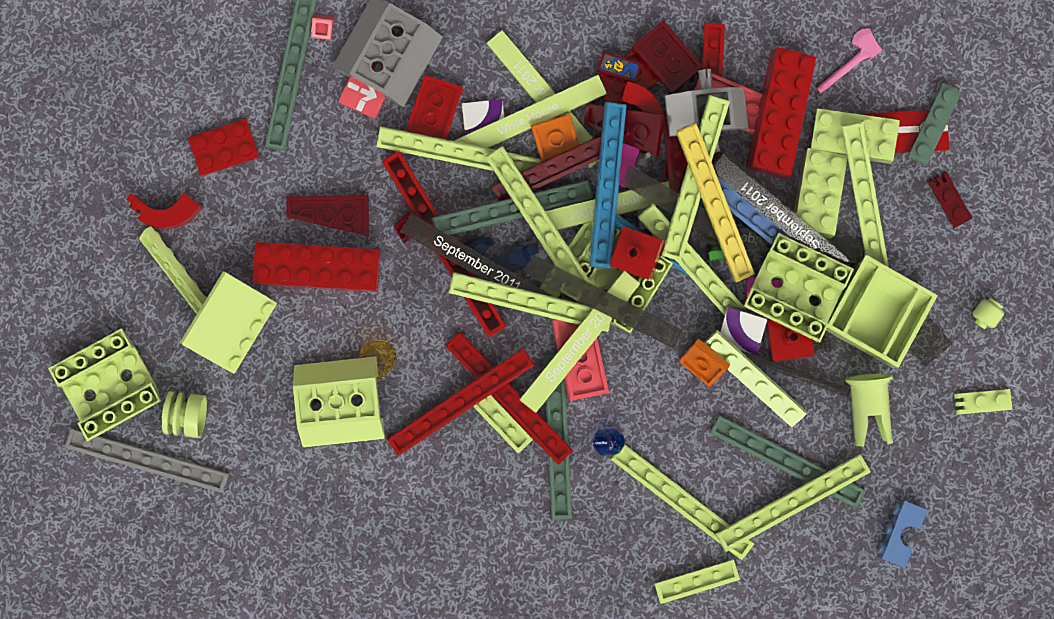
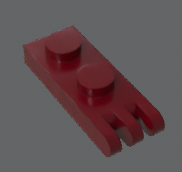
[927,171,973,229]

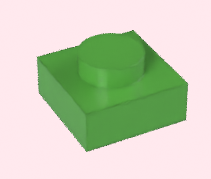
[707,247,725,262]

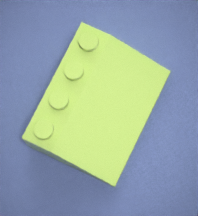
[180,271,277,374]

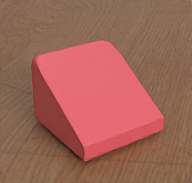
[311,14,334,40]

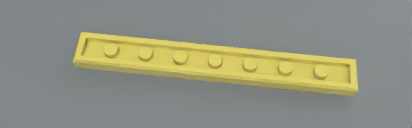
[675,123,755,283]

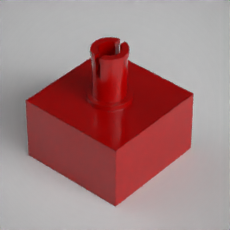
[609,226,665,280]
[765,320,814,362]

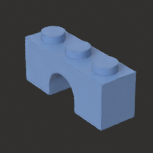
[877,500,928,568]

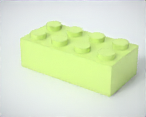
[810,108,900,164]
[790,148,848,240]

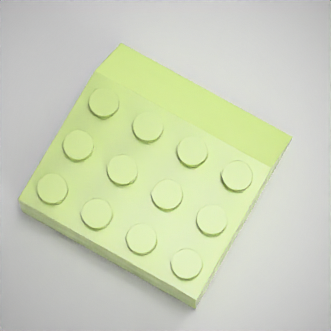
[826,255,938,368]

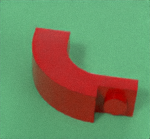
[619,81,664,153]
[126,193,203,230]

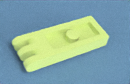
[954,389,1012,415]

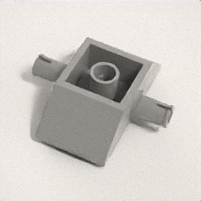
[664,69,749,153]

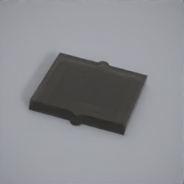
[909,318,952,367]

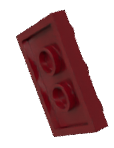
[632,20,703,94]

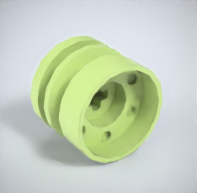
[162,391,207,438]

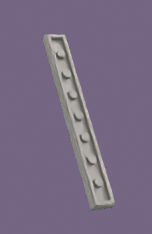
[65,428,230,493]

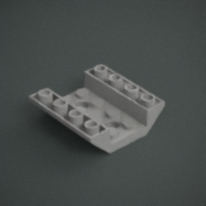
[332,0,443,108]

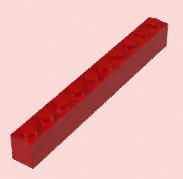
[382,151,506,338]

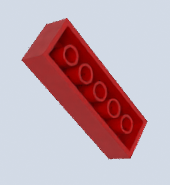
[745,47,817,178]
[252,242,381,293]

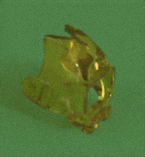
[358,339,397,380]

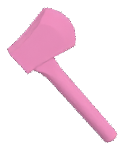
[816,28,882,94]

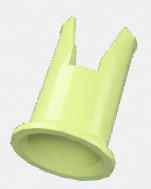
[845,374,893,447]

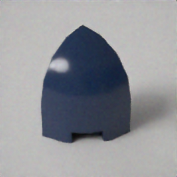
[459,236,496,264]

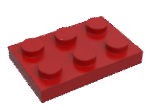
[406,75,463,139]
[188,119,259,177]

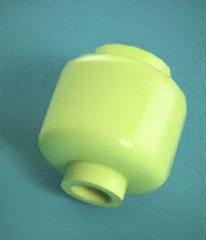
[973,298,1004,329]

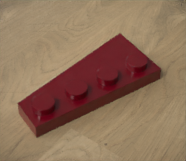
[584,104,664,156]
[286,195,369,237]

